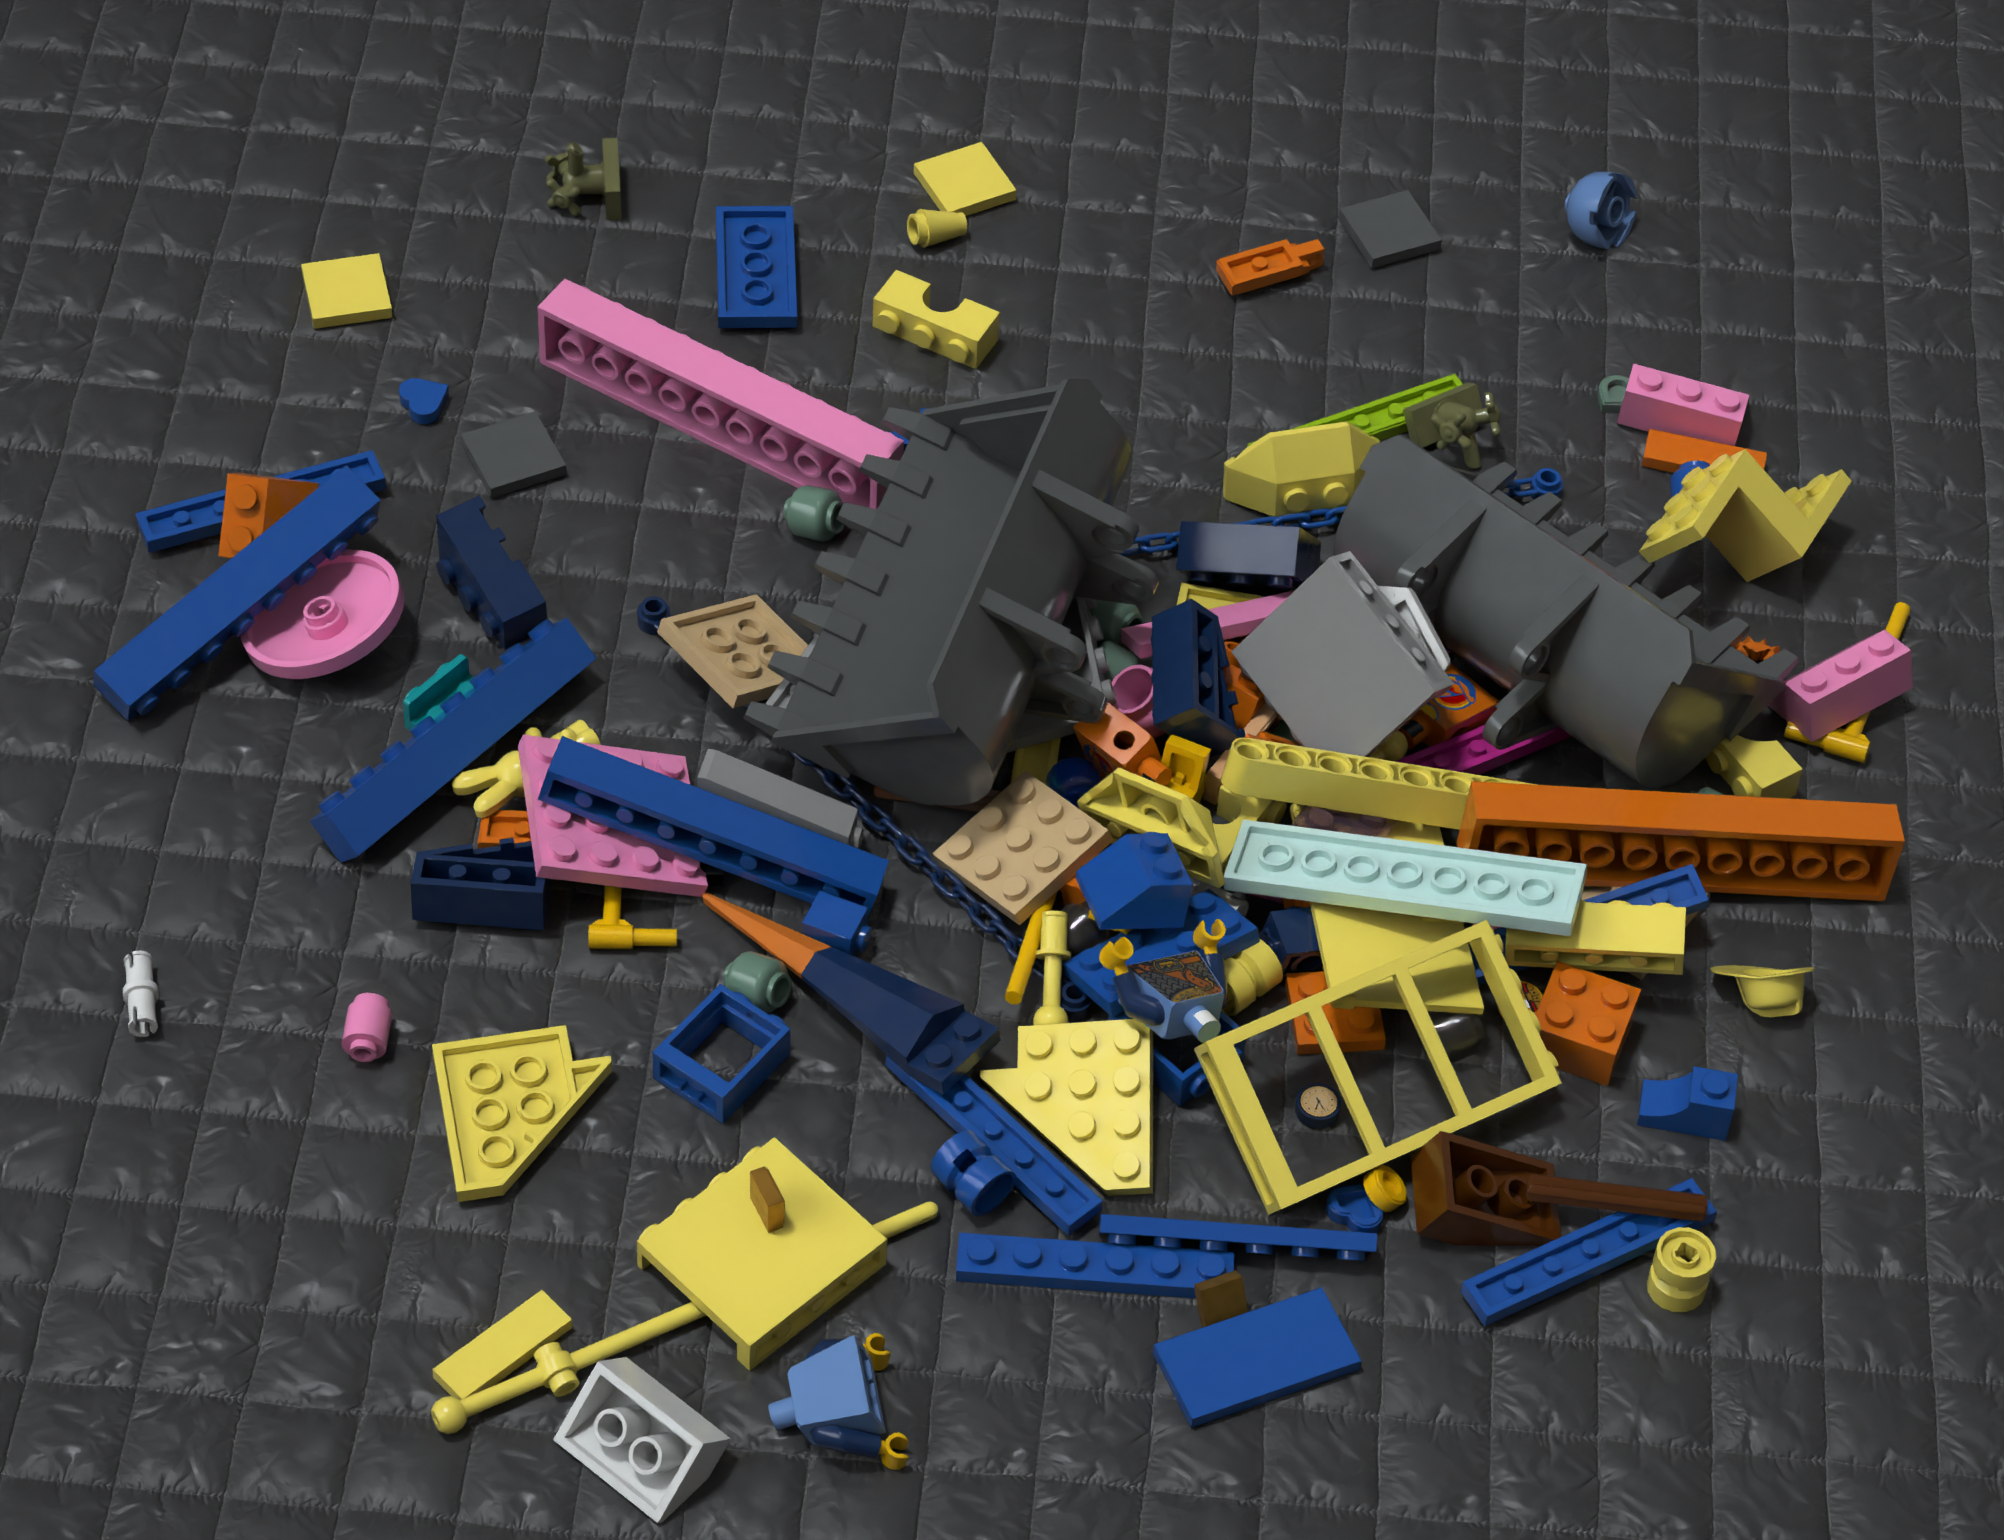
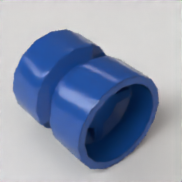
[930,1130,1016,1216]

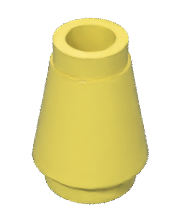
[907,209,967,248]

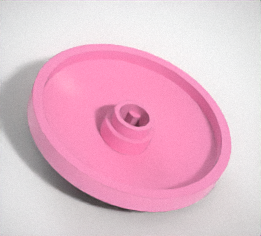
[240,549,405,679]

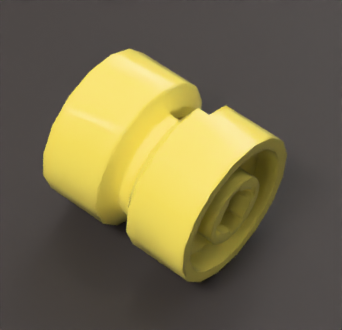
[1222,939,1283,1016]
[1647,1227,1716,1312]

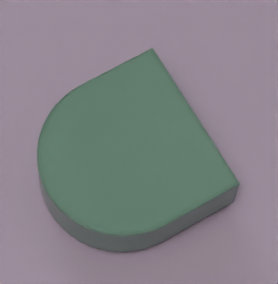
[1597,375,1629,412]

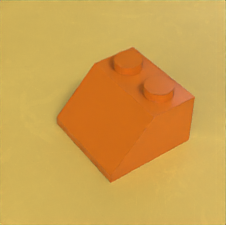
[218,473,320,558]

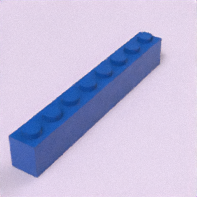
[93,465,381,721]
[310,618,597,863]
[537,736,889,916]

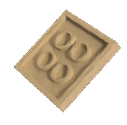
[657,594,808,709]
[932,771,1113,925]

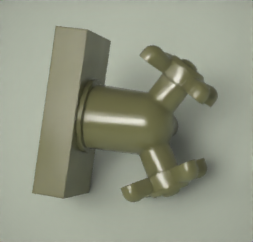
[545,138,622,220]
[1403,382,1501,469]

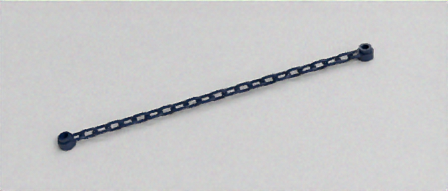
[637,596,1092,1022]

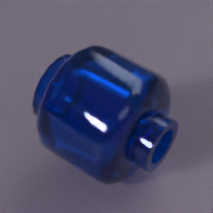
[1045,757,1101,808]

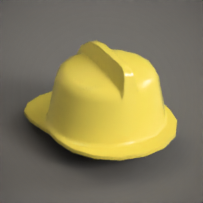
[1710,965,1815,1018]

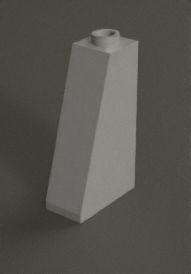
[697,748,863,849]

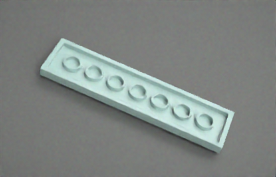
[1223,819,1587,936]

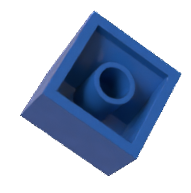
[1075,832,1193,930]

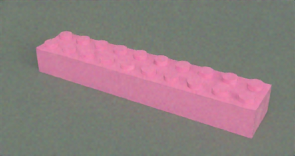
[537,279,904,509]

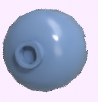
[1565,172,1637,249]

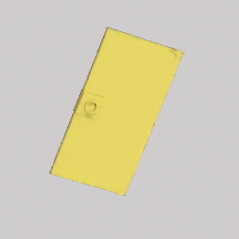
[1290,803,1484,1015]

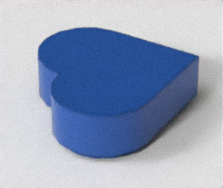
[399,378,449,424]
[1326,1184,1383,1233]

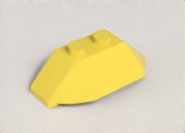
[1223,421,1380,517]
[1077,767,1225,889]

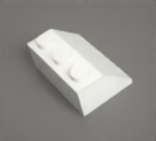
[553,1357,731,1523]

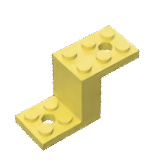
[1639,449,1852,582]

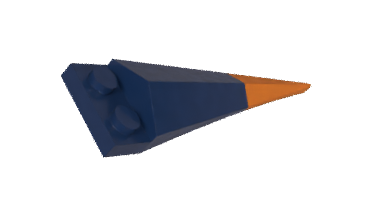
[702,892,1001,1095]

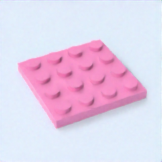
[518,735,708,897]

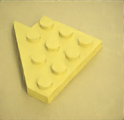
[980,1019,1153,1196]
[432,1025,612,1202]

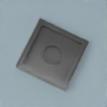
[1338,190,1442,269]
[460,411,567,499]

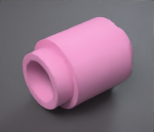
[342,993,392,1062]

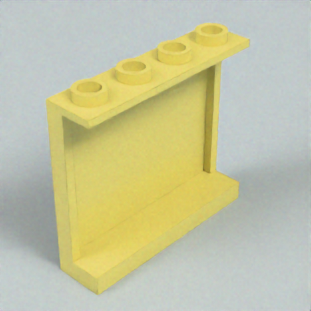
[637,1137,887,1371]

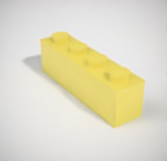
[1505,899,1686,975]

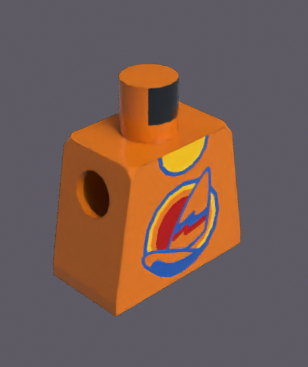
[1398,663,1500,750]
[1073,703,1172,787]

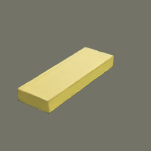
[432,1290,572,1400]

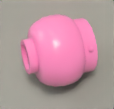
[1112,665,1166,738]

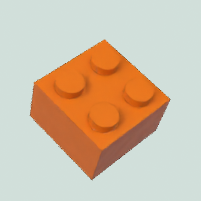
[1535,961,1641,1086]

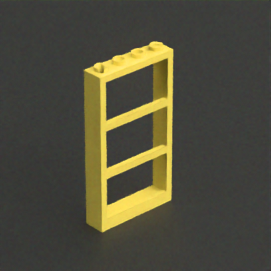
[1194,920,1562,1215]

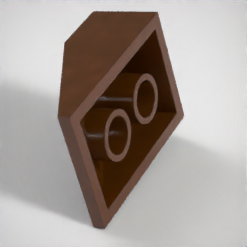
[1411,1131,1561,1246]

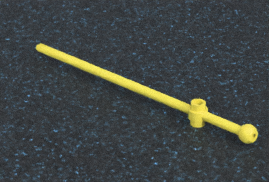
[431,1201,938,1434]

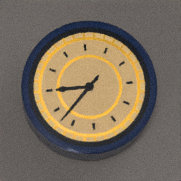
[1295,1083,1341,1129]

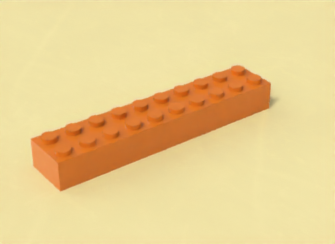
[1457,781,1905,901]

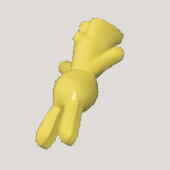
[452,720,601,818]

